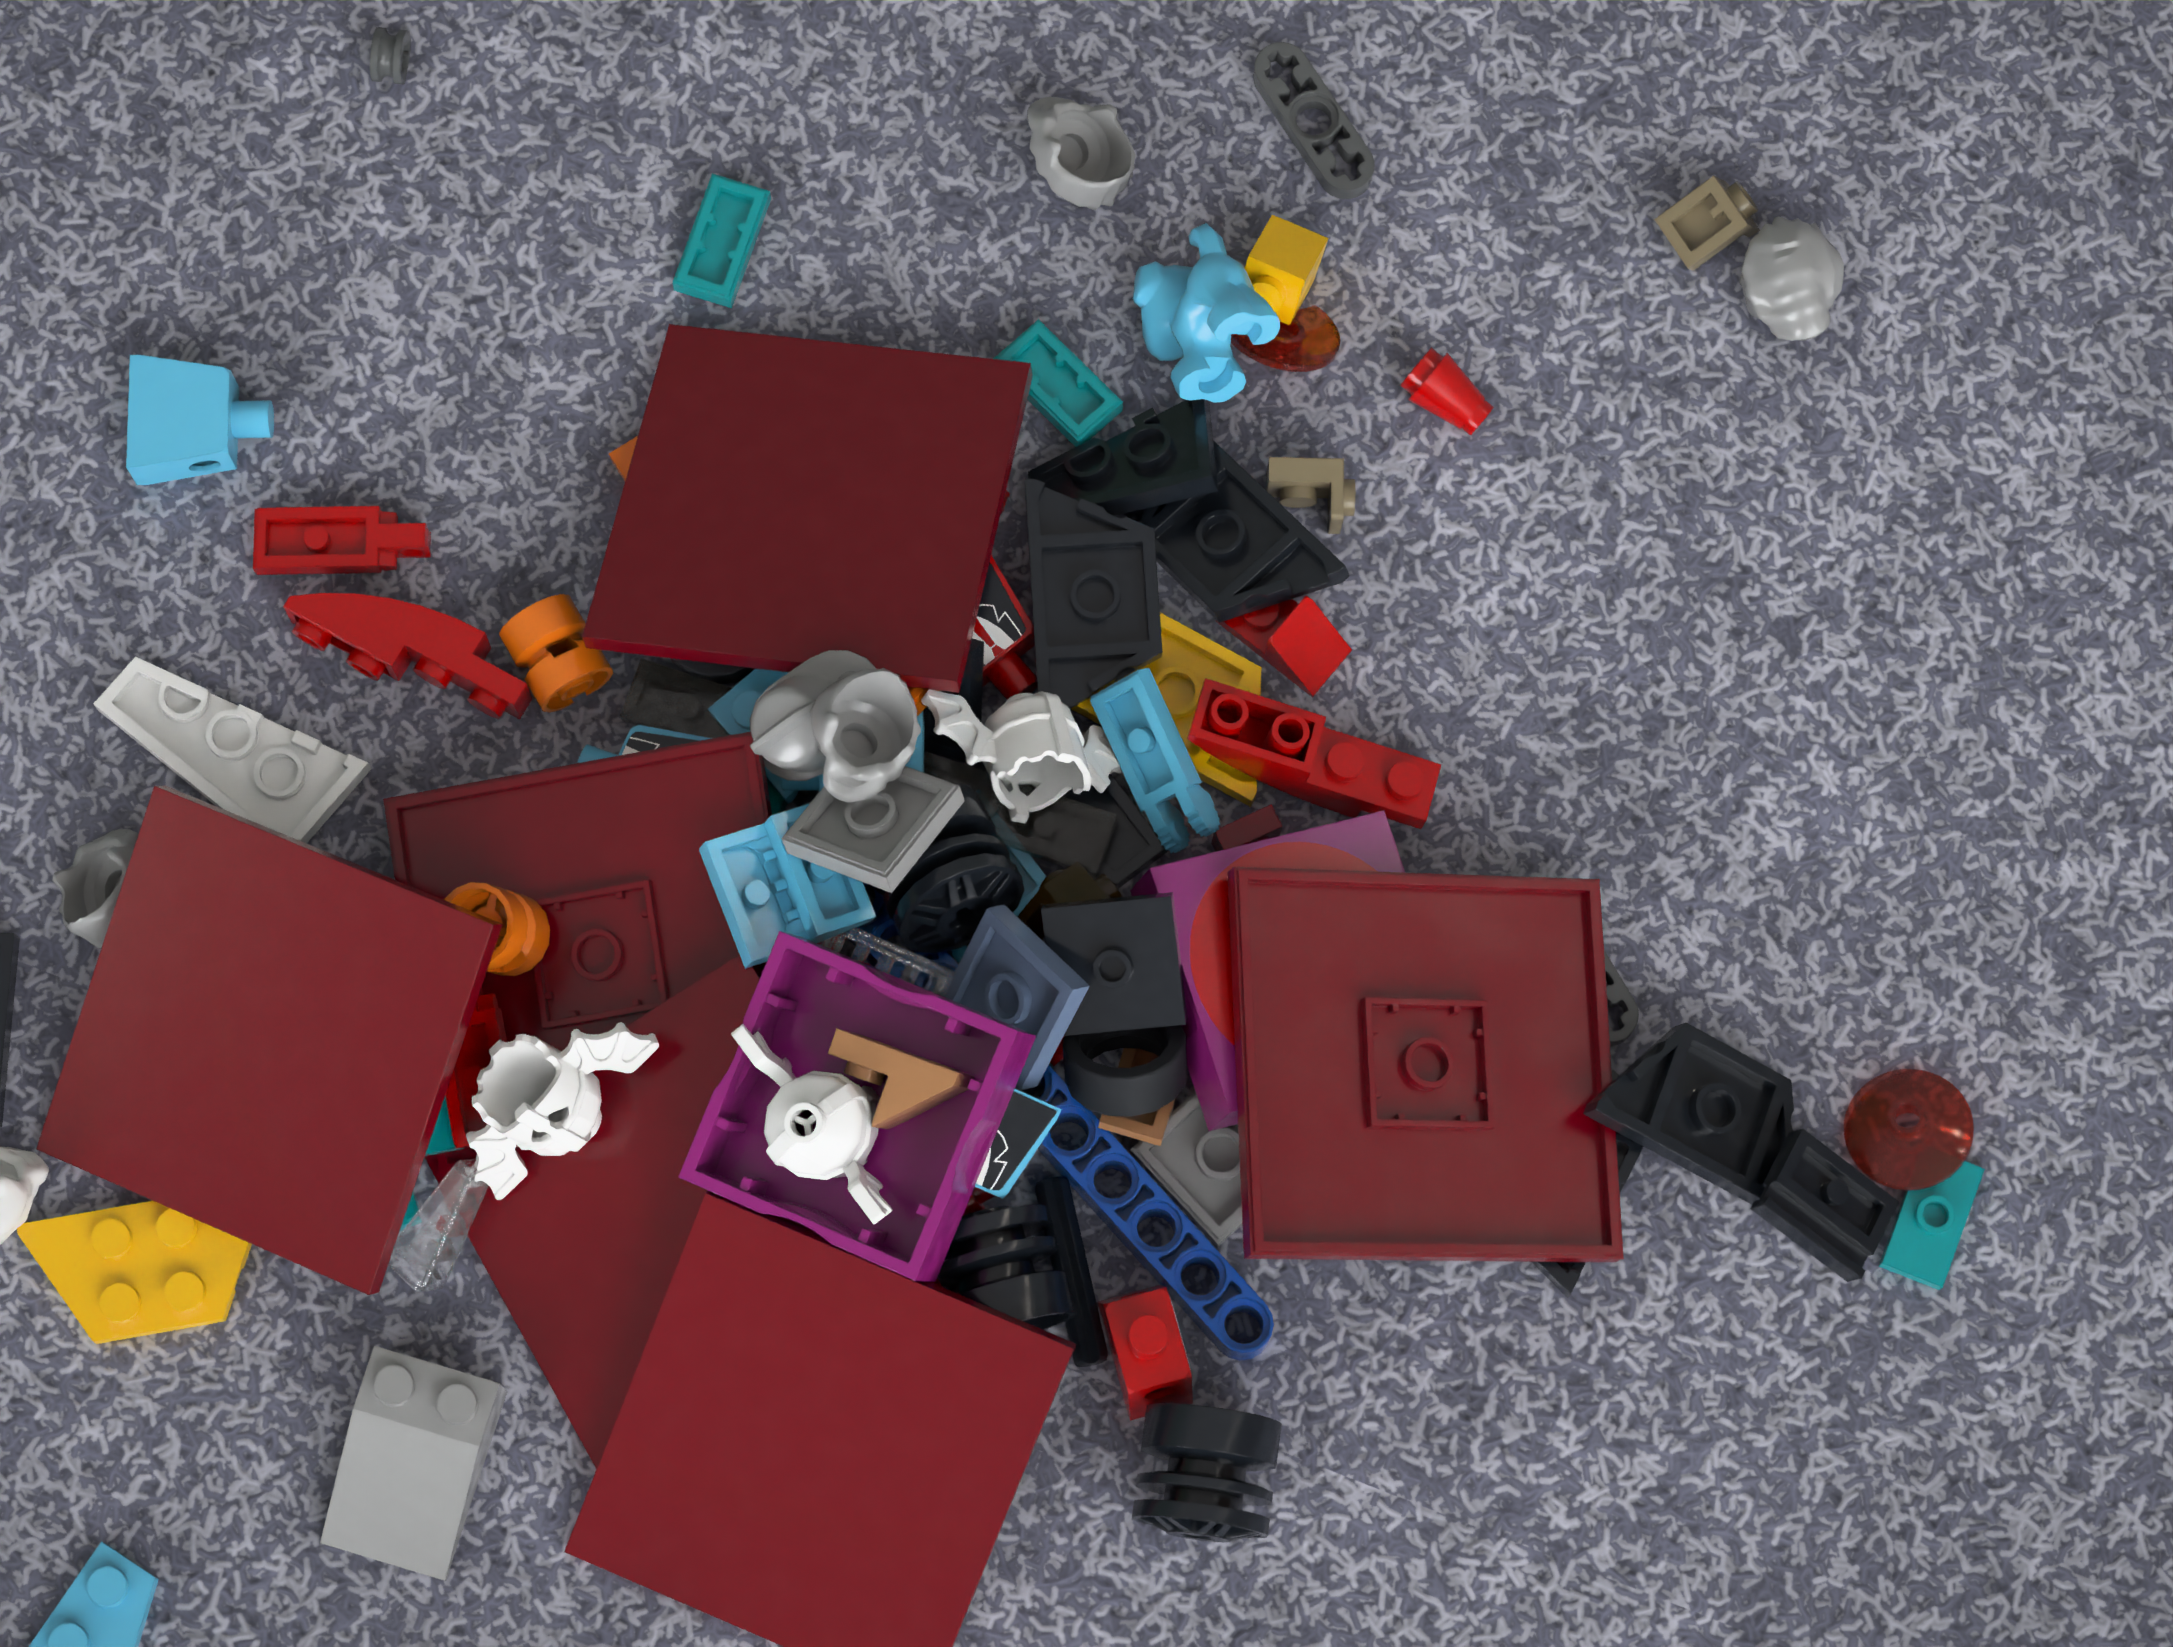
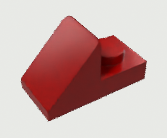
[1215,595,1352,698]

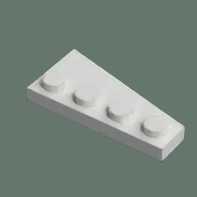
[93,657,372,843]

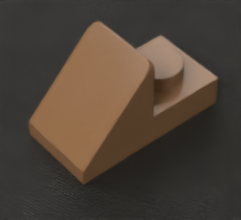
[828,1028,975,1130]

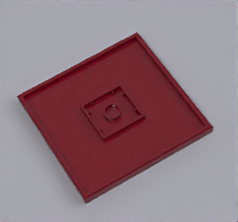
[582,324,1033,693]
[383,732,772,1178]
[36,785,503,1295]
[1227,867,1624,1262]
[424,954,942,1469]
[564,1191,1076,1647]

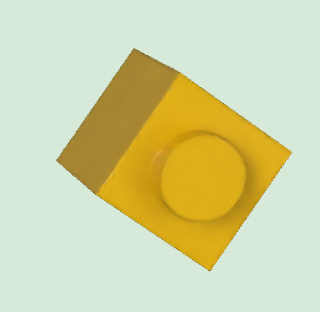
[1245,214,1329,325]

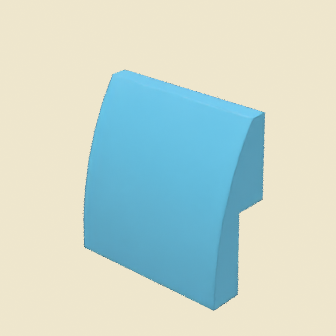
[699,804,876,969]

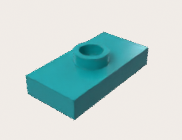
[672,173,771,308]
[993,319,1123,447]
[1879,1145,1985,1290]

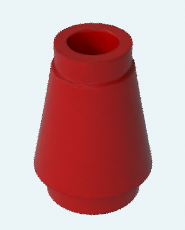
[1400,347,1494,435]

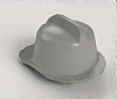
[750,650,877,781]

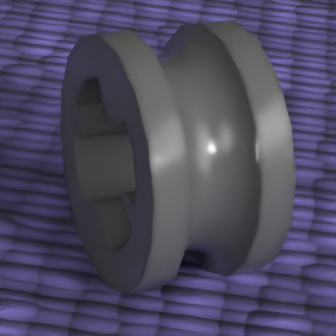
[370,27,411,85]

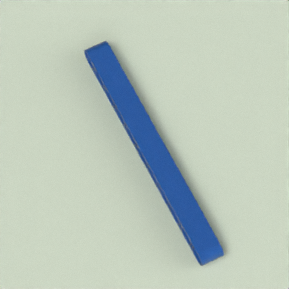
[846,883,1274,1361]

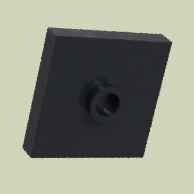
[1041,892,1188,1036]

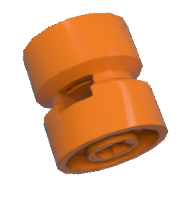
[499,594,613,713]
[444,882,550,976]

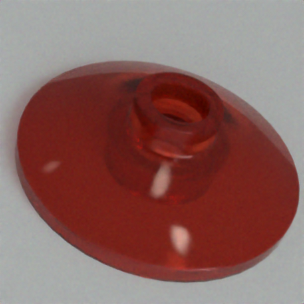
[1231,305,1340,372]
[1844,1069,1974,1190]

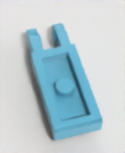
[1090,668,1221,853]

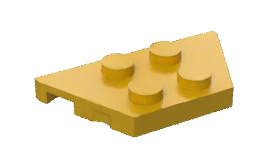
[1071,612,1262,807]
[17,1201,252,1344]

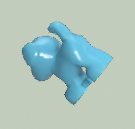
[1133,223,1280,403]

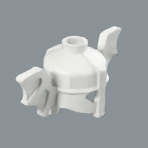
[921,689,1122,824]
[466,1022,659,1200]
[731,1024,893,1224]

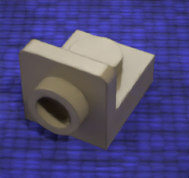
[1654,175,1760,271]
[1266,457,1356,534]

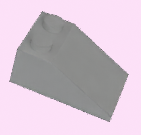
[320,1346,507,1581]

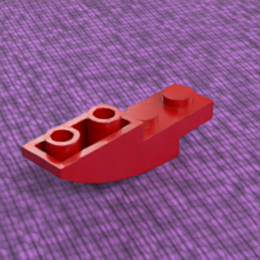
[283,593,533,720]
[1187,678,1441,829]

